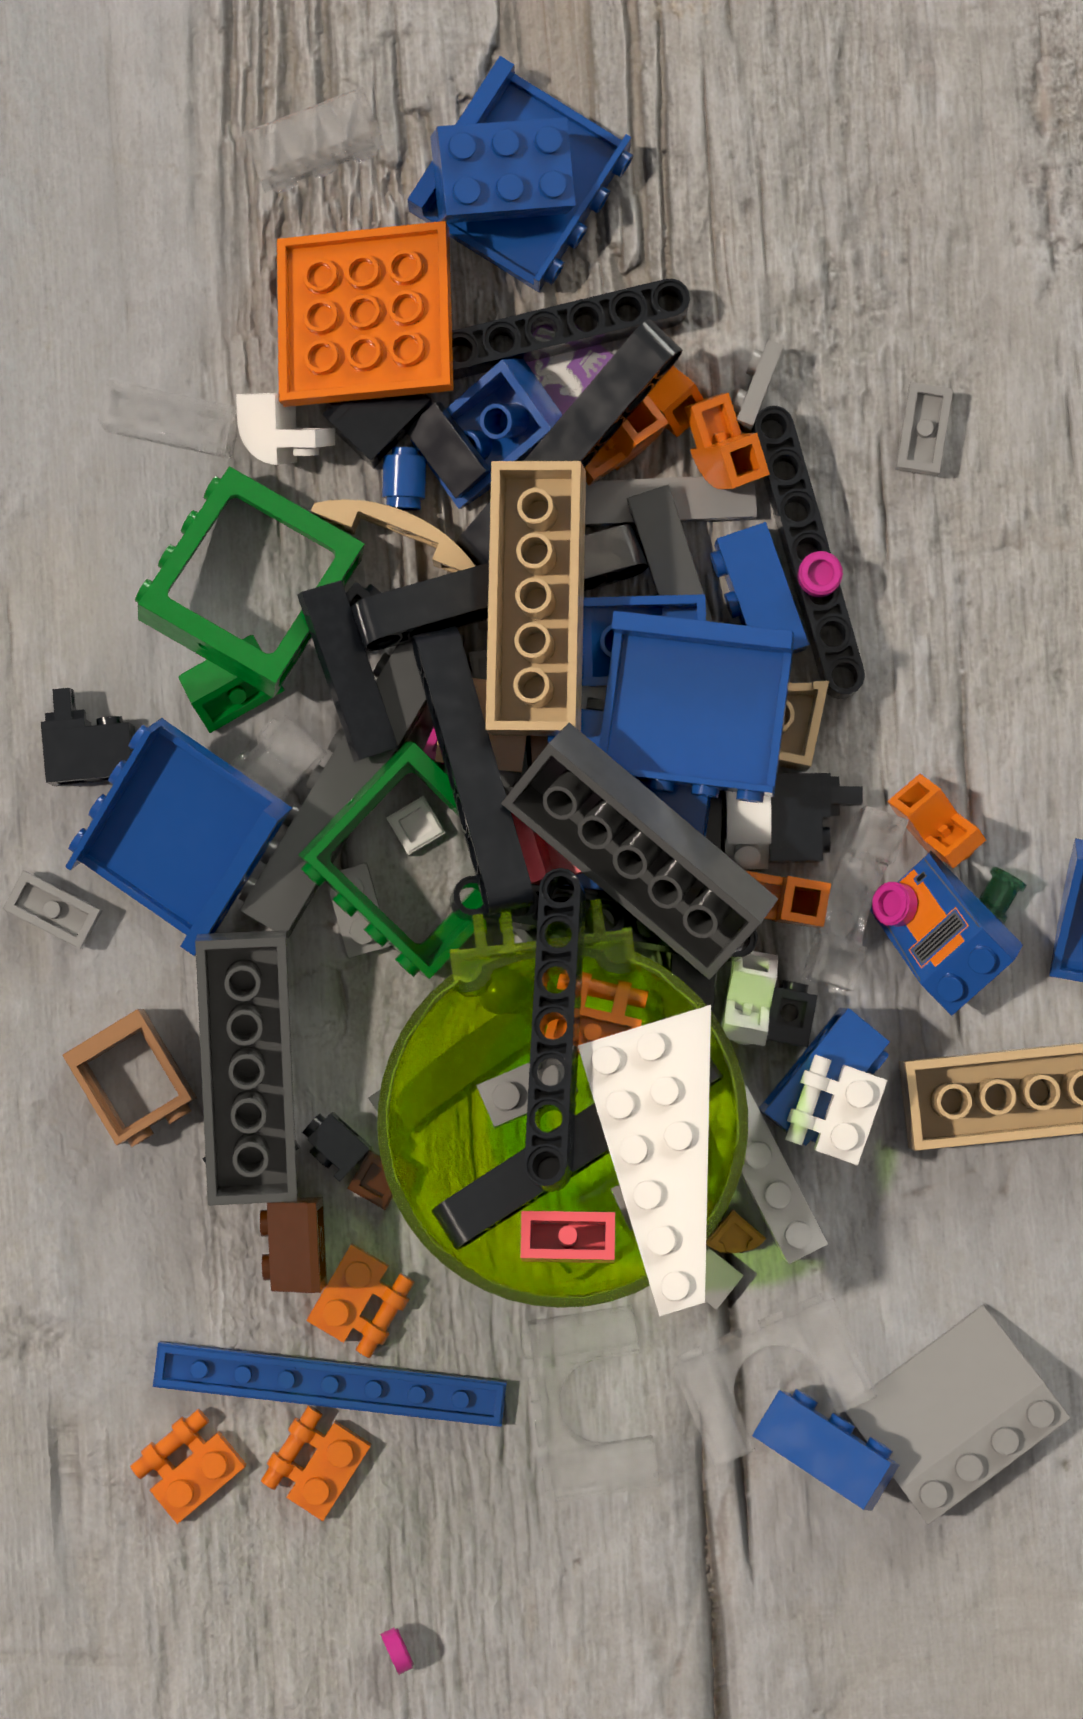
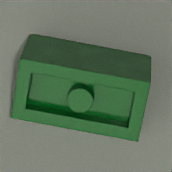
[178,635,285,733]

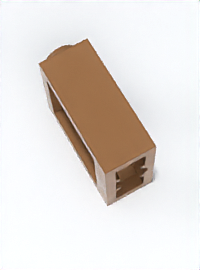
[62,1009,197,1148]

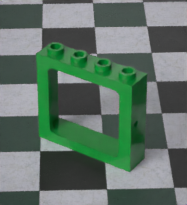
[135,466,365,698]
[298,741,483,979]

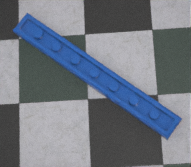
[153,1341,507,1427]

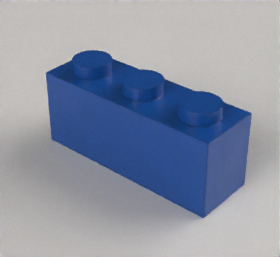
[710,522,809,654]
[752,1389,900,1511]

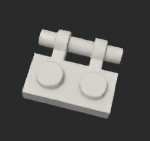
[785,1055,887,1165]

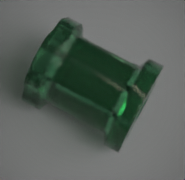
[978,866,1027,924]

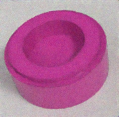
[798,551,843,597]
[872,882,918,927]
[380,1627,414,1675]

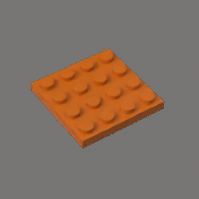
[277,221,454,407]

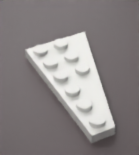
[578,1005,711,1317]

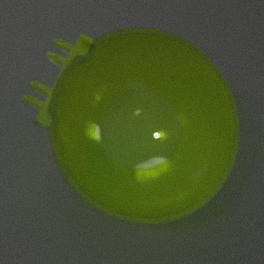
[377,899,748,1308]

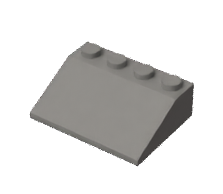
[843,1305,1071,1525]

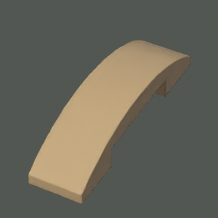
[311,499,475,573]

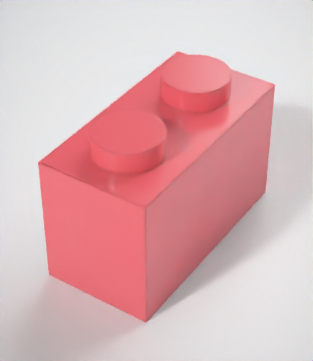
[520,1211,615,1263]

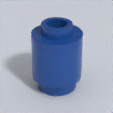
[382,447,426,511]

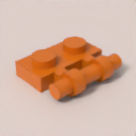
[545,972,649,1055]
[306,1243,415,1358]
[261,1405,372,1521]
[130,1409,247,1524]

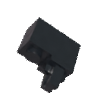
[323,393,432,469]
[41,688,135,786]
[768,773,863,863]

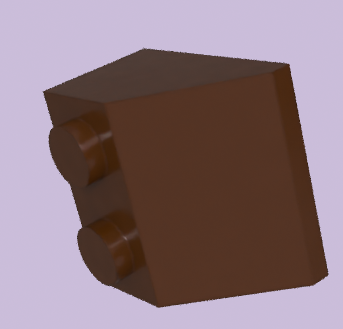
[260,1197,327,1293]

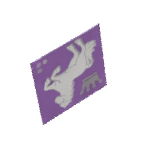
[526,325,613,414]

